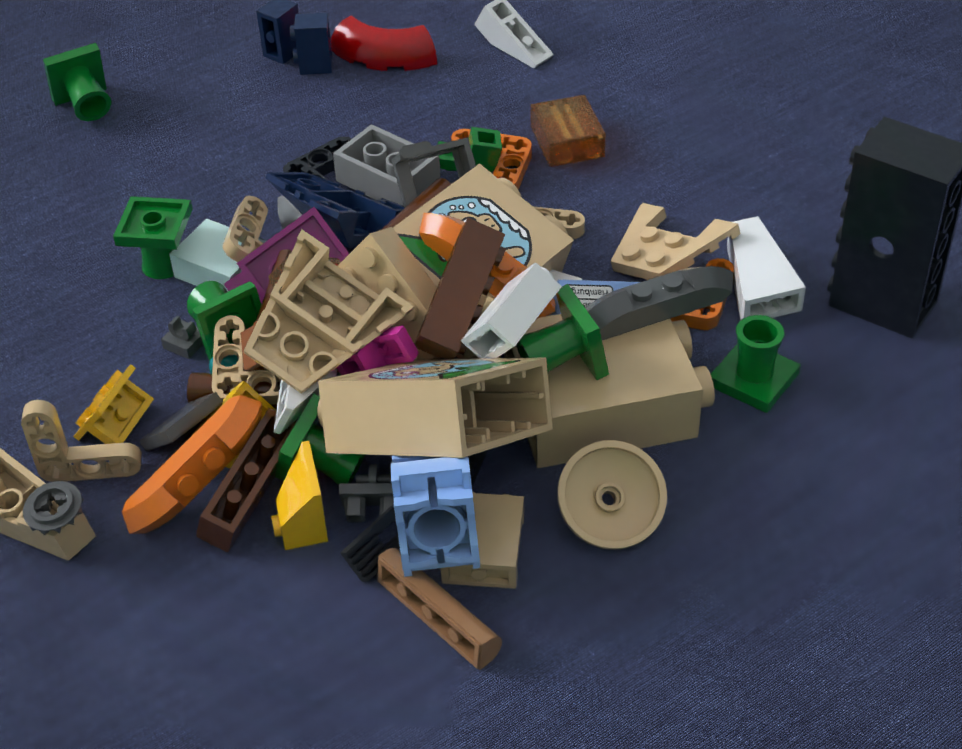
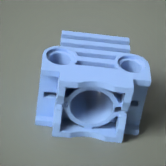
[391,455,481,577]

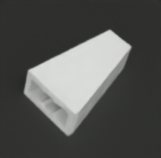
[727,216,806,321]

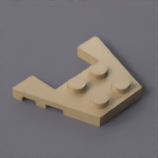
[610,203,741,280]

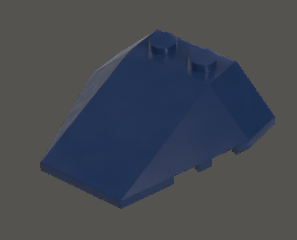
[266,172,404,251]

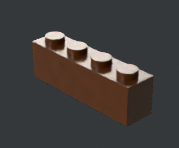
[414,218,506,359]
[196,408,297,553]

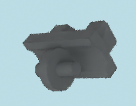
[339,464,396,522]

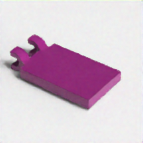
[224,207,349,304]

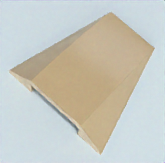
[244,229,414,394]

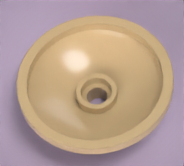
[557,440,667,550]

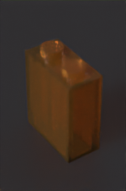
[531,95,606,167]

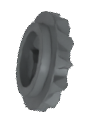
[23,481,84,535]

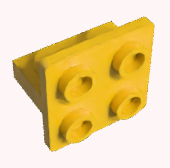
[73,364,154,444]

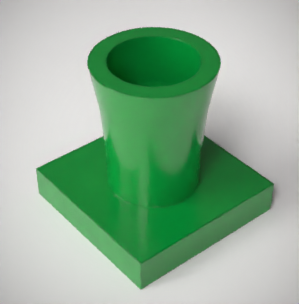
[43,43,112,121]
[113,196,193,279]
[187,281,261,362]
[516,284,609,380]
[710,315,801,413]
[275,394,366,485]

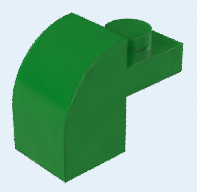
[437,127,502,173]

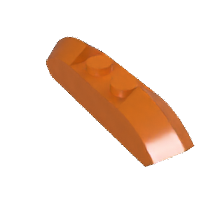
[419,213,556,318]
[122,395,262,534]

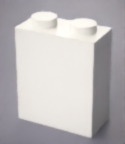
[461,262,562,358]

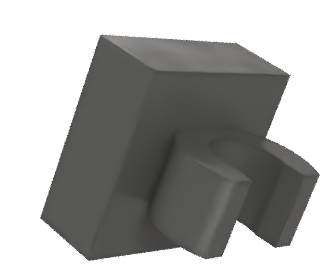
[161,316,203,359]

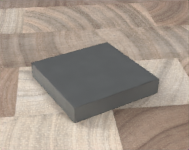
[139,392,223,451]

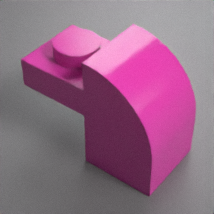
[337,325,419,376]

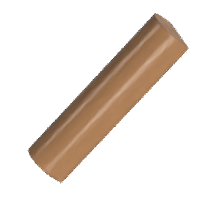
[378,548,502,670]

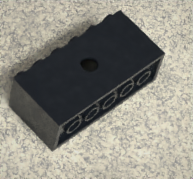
[827,117,962,339]

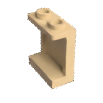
[441,492,524,589]

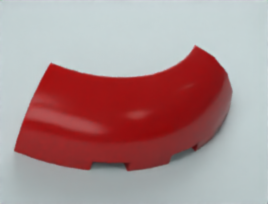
[331,15,437,71]

